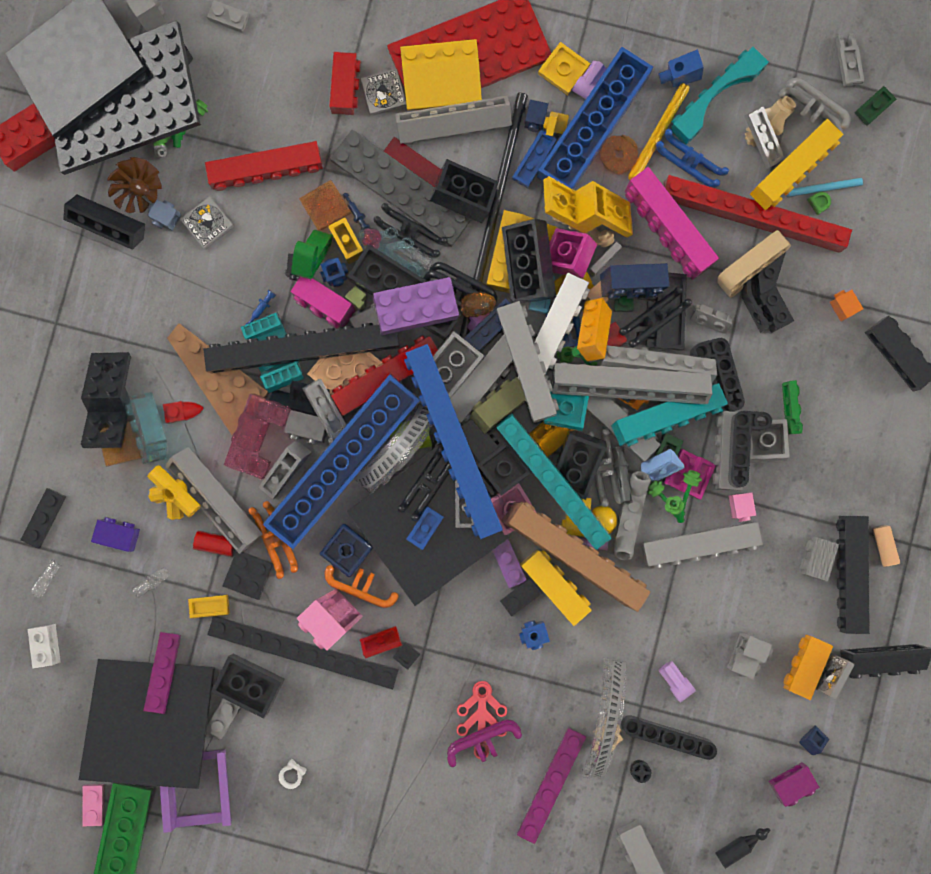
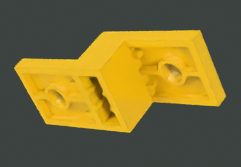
[543,176,633,238]

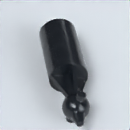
[715,828,771,869]

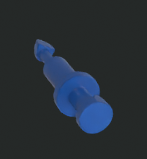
[246,290,276,325]

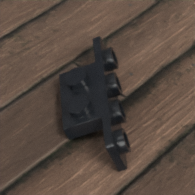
[268,380,345,419]

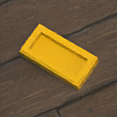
[188,595,230,618]

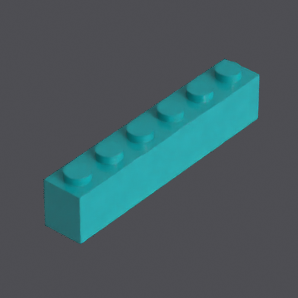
[611,383,728,447]

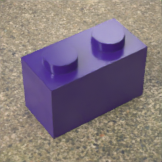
[91,517,140,552]

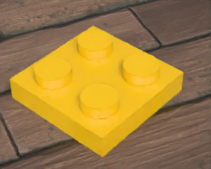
[538,42,591,96]

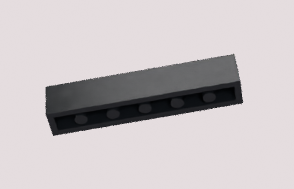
[836,516,870,634]

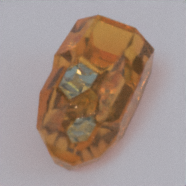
[461,293,496,317]

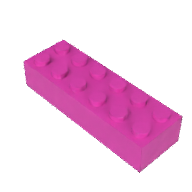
[625,167,719,280]

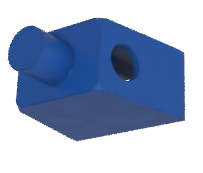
[658,49,704,87]

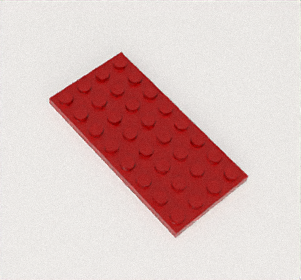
[387,0,551,111]

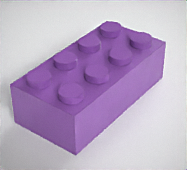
[373,277,459,335]

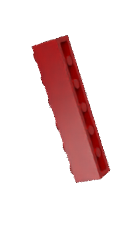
[205,141,323,191]
[330,335,438,416]

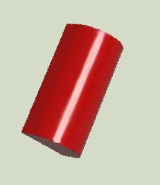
[193,531,234,557]

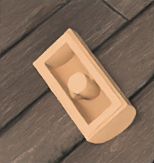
[873,525,900,567]

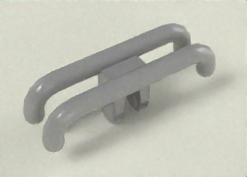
[778,78,850,132]
[587,428,621,507]

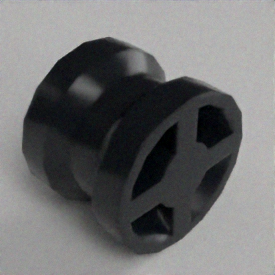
[630,760,652,783]

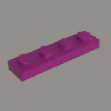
[144,632,181,714]

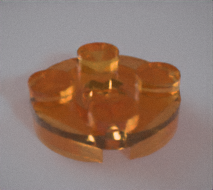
[600,135,638,175]

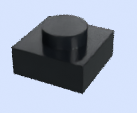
[393,642,420,670]

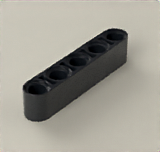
[621,715,717,760]

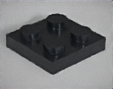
[223,551,273,600]

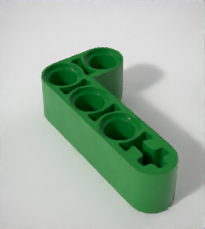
[291,230,333,280]

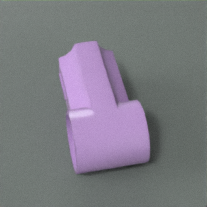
[572,60,607,100]
[658,661,696,703]

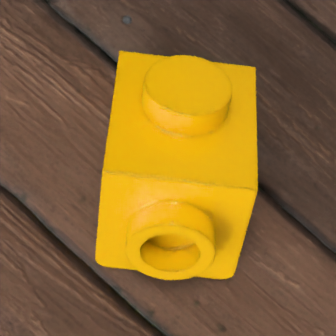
[543,111,569,136]

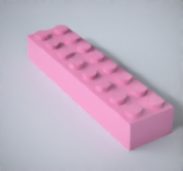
[297,589,363,650]

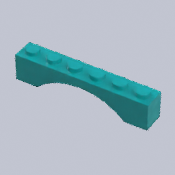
[671,47,769,145]

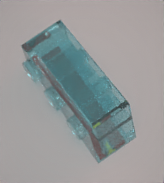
[126,392,167,464]

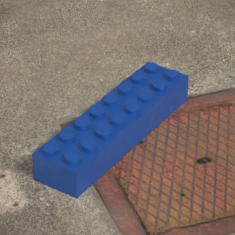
[537,47,653,190]

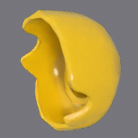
[592,505,618,534]

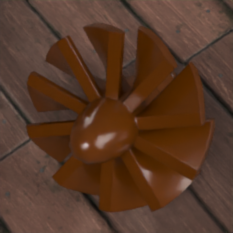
[107,157,162,213]

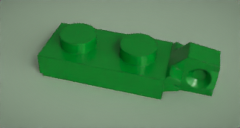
[782,380,803,434]

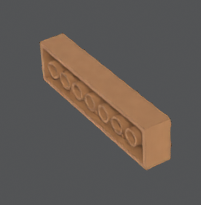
[501,501,651,612]

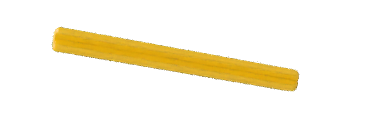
[628,83,690,180]

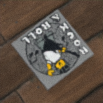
[361,69,407,116]
[180,196,234,249]
[816,653,854,699]

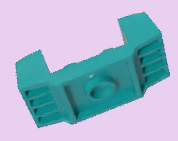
[241,312,305,393]

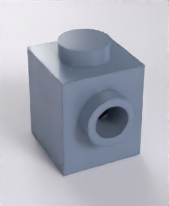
[148,200,181,231]

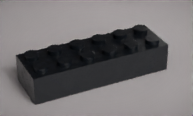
[347,244,466,341]

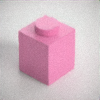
[729,493,756,522]

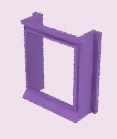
[160,749,232,833]

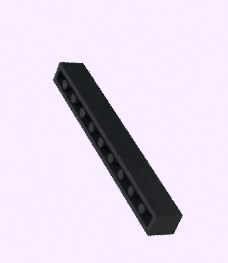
[203,323,400,374]

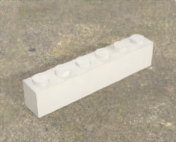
[518,273,590,381]

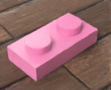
[82,784,105,826]

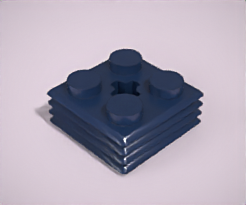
[320,524,373,577]

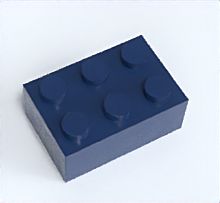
[600,263,669,300]

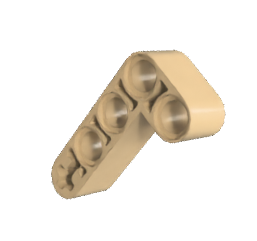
[718,230,791,298]

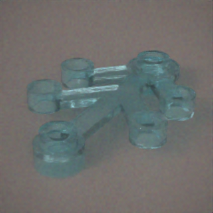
[357,227,422,276]

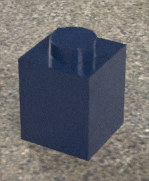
[524,99,549,132]

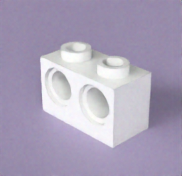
[28,624,61,668]

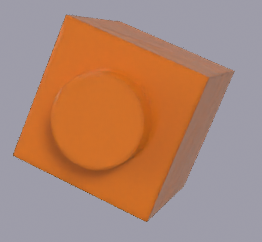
[830,290,863,321]

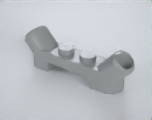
[613,471,651,561]

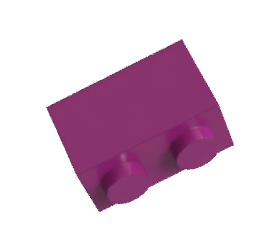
[768,762,820,807]

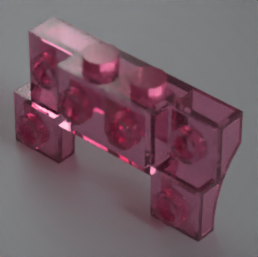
[223,394,291,480]

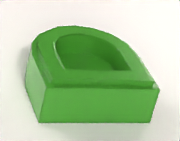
[807,192,831,215]

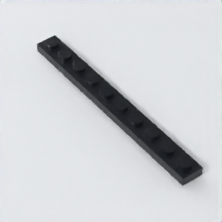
[207,616,399,690]

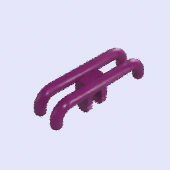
[447,720,522,767]

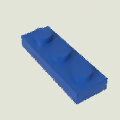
[512,130,557,188]

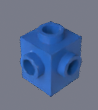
[320,257,349,287]
[519,620,550,650]

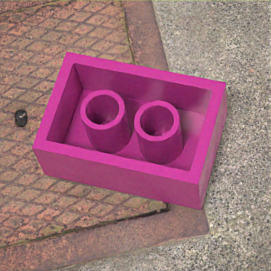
[290,277,356,329]

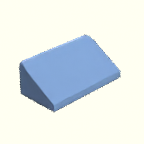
[641,449,685,482]

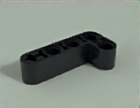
[690,338,745,412]
[728,411,772,488]

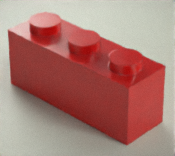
[329,52,361,115]

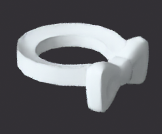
[279,759,307,789]

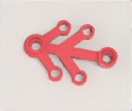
[457,681,507,759]

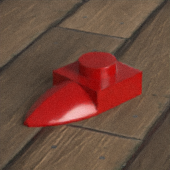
[163,401,204,424]

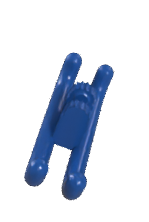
[656,129,729,188]

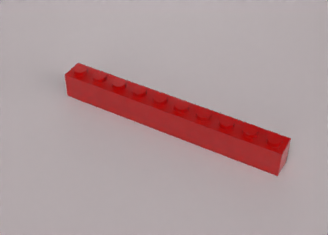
[664,175,853,253]

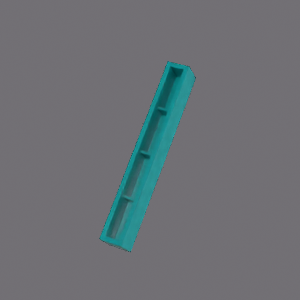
[496,413,611,550]

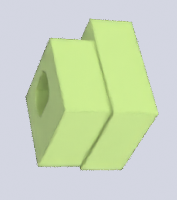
[345,286,367,311]

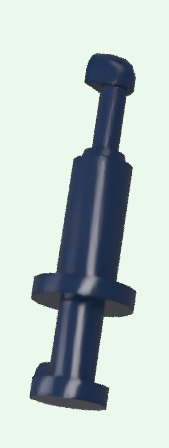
[343,193,370,232]

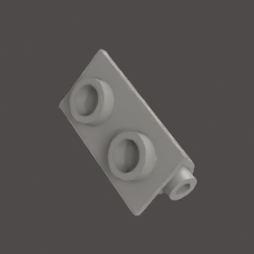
[690,304,733,334]

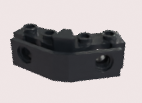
[741,252,794,333]

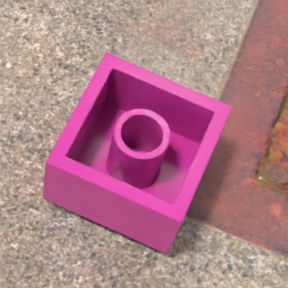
[549,228,597,279]

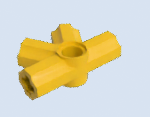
[147,465,201,520]

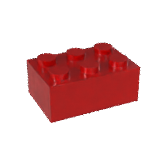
[0,103,56,172]

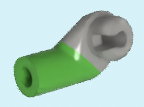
[153,136,171,159]

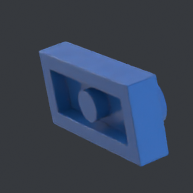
[406,506,444,550]

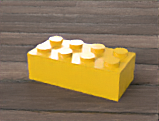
[520,549,592,626]

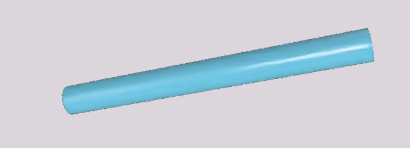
[787,178,863,197]

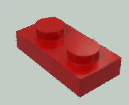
[360,626,402,659]

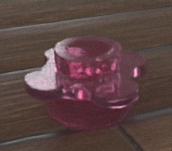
[362,228,381,249]

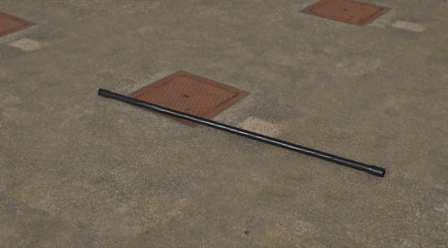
[432,92,528,450]

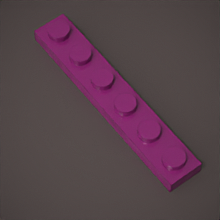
[517,727,586,844]

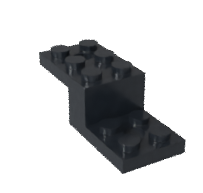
[81,352,131,448]

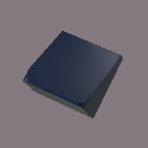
[799,725,829,755]

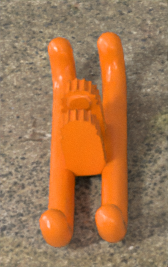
[249,501,298,579]
[324,565,399,608]

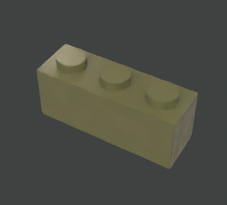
[469,377,526,434]

